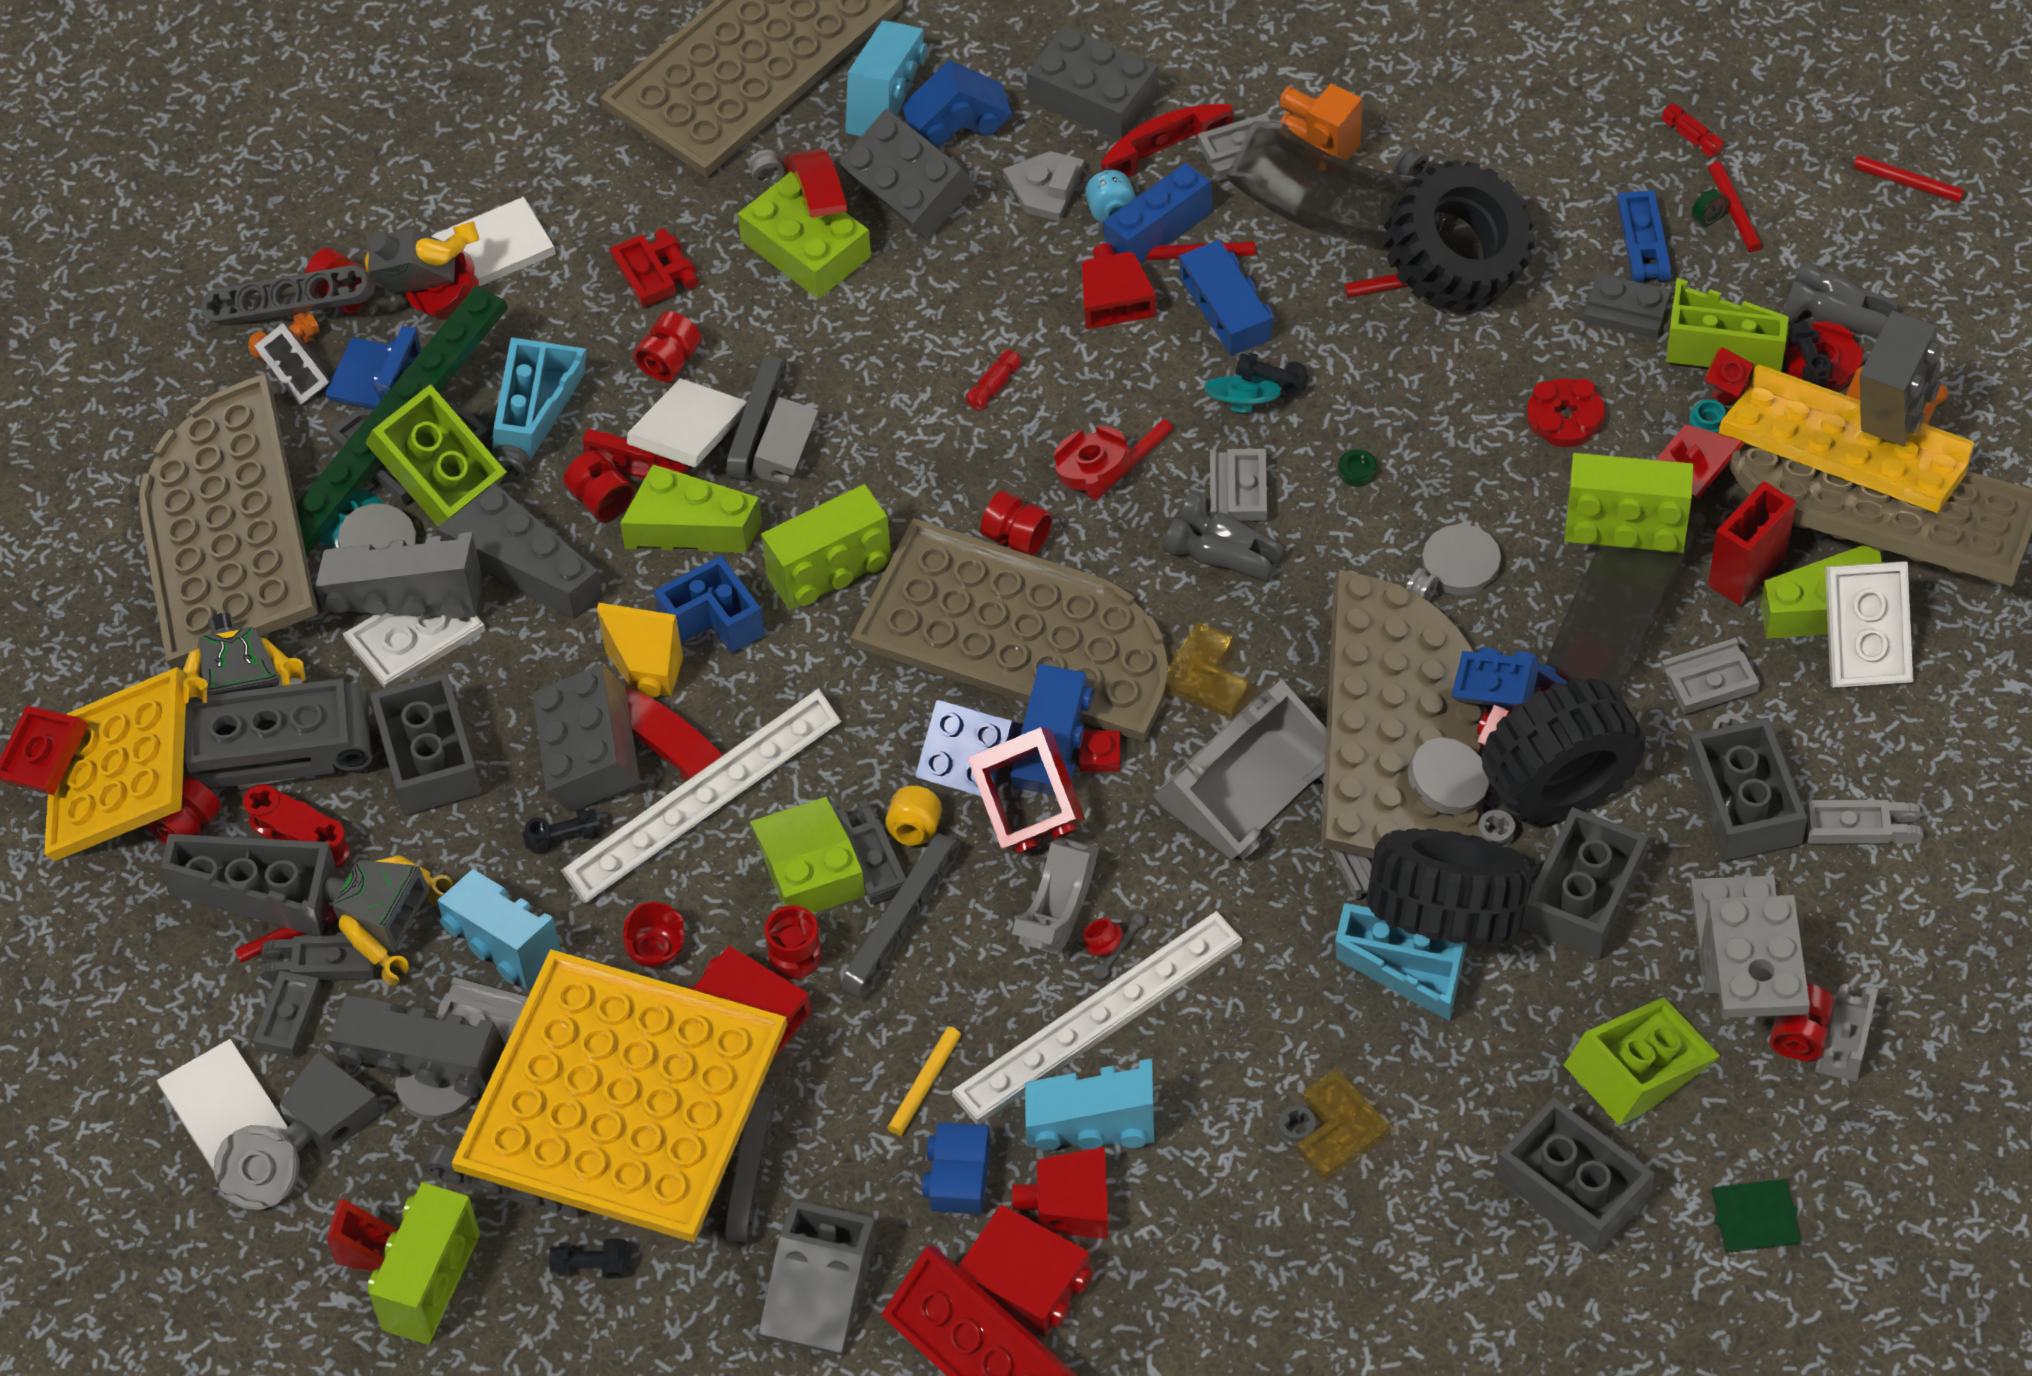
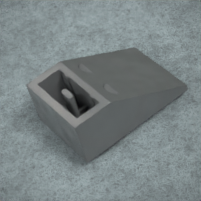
[758,1199,878,1356]

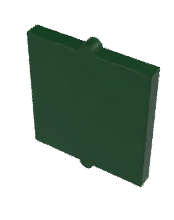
[1712,1179,1801,1253]

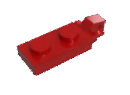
[583,429,690,479]

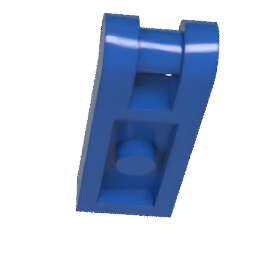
[1617,190,1671,283]

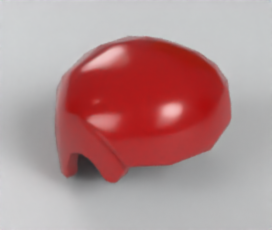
[622,901,685,968]

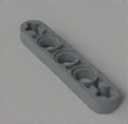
[201,265,375,326]
[841,833,960,1000]

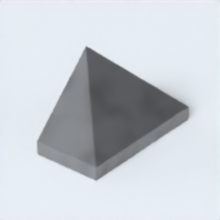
[254,323,331,406]

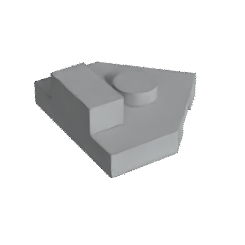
[1003,151,1085,222]

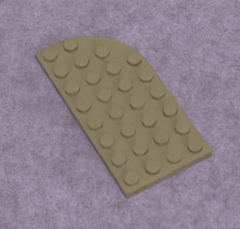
[600,0,903,178]
[139,373,318,669]
[1729,442,2032,586]
[850,518,1168,742]
[1321,569,1486,858]

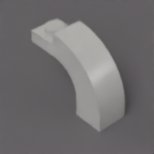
[1012,837,1099,955]

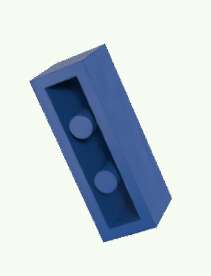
[1103,162,1213,264]
[1179,239,1275,356]
[1010,664,1094,796]

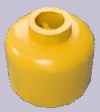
[885,786,943,846]

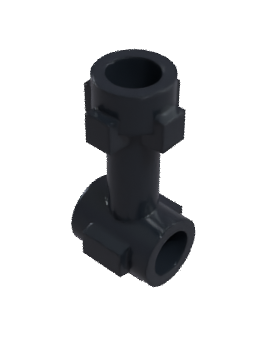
[1788,321,1834,388]
[1235,352,1309,398]
[522,808,601,854]
[549,1238,632,1279]

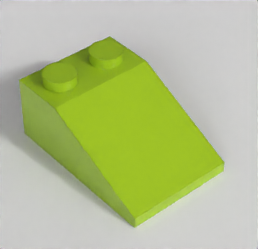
[750,797,866,914]
[1564,997,1720,1126]

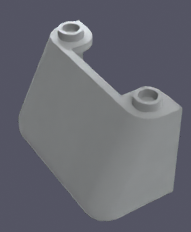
[1152,679,1326,860]

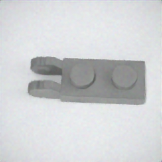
[1804,800,1923,844]

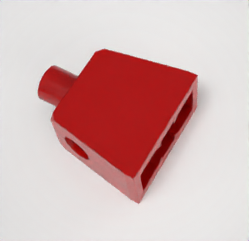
[1082,243,1156,330]
[1012,1147,1109,1239]

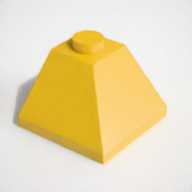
[597,603,683,698]

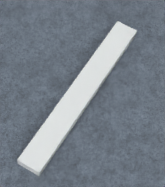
[560,689,841,903]
[952,911,1242,1124]

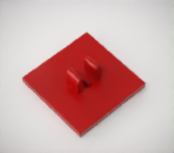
[1656,424,1744,500]

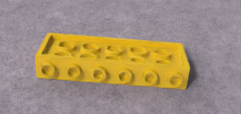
[1719,364,1974,514]

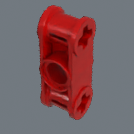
[243,784,350,868]

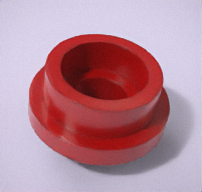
[1083,918,1123,956]

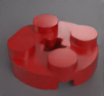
[406,250,479,320]
[1784,321,1863,392]
[1527,378,1605,447]
[1053,426,1133,495]

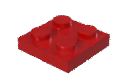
[0,705,89,796]

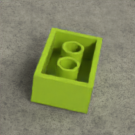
[737,171,871,299]
[365,384,506,527]
[1564,453,1693,553]
[761,484,892,610]
[367,1182,480,1345]

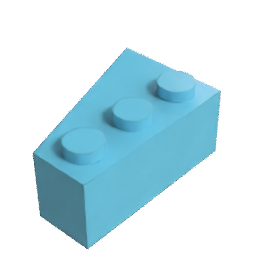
[845,20,928,136]
[492,337,586,461]
[437,869,561,990]
[1335,903,1467,1021]
[1025,1058,1154,1151]

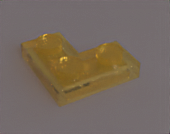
[1166,622,1250,719]
[1297,1068,1390,1181]

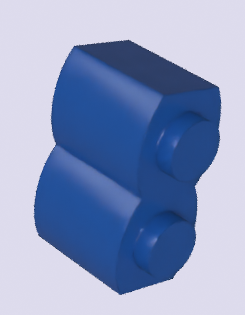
[922,1122,991,1214]

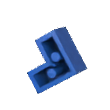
[902,60,1012,147]
[653,555,765,654]

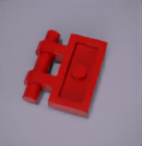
[610,228,699,308]

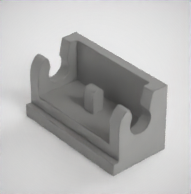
[751,397,818,484]
[1815,984,1878,1082]

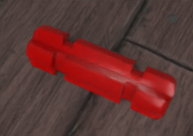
[1661,103,1724,158]
[965,349,1021,411]

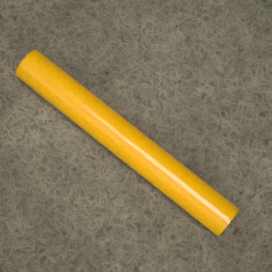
[887,1027,961,1136]

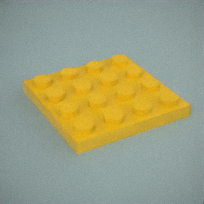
[44,667,187,861]

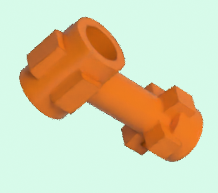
[248,313,320,360]

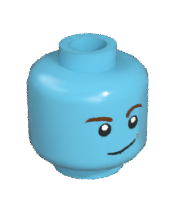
[1085,170,1136,224]

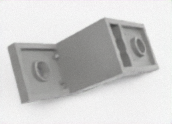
[1690,876,1810,1018]

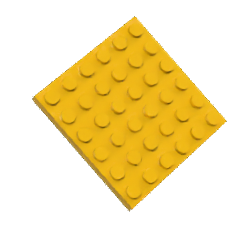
[452,949,787,1243]

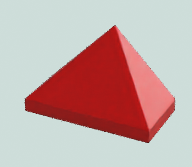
[326,1199,398,1271]

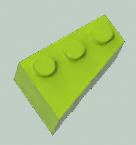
[1665,278,1789,373]
[620,464,762,553]
[1760,544,1882,639]

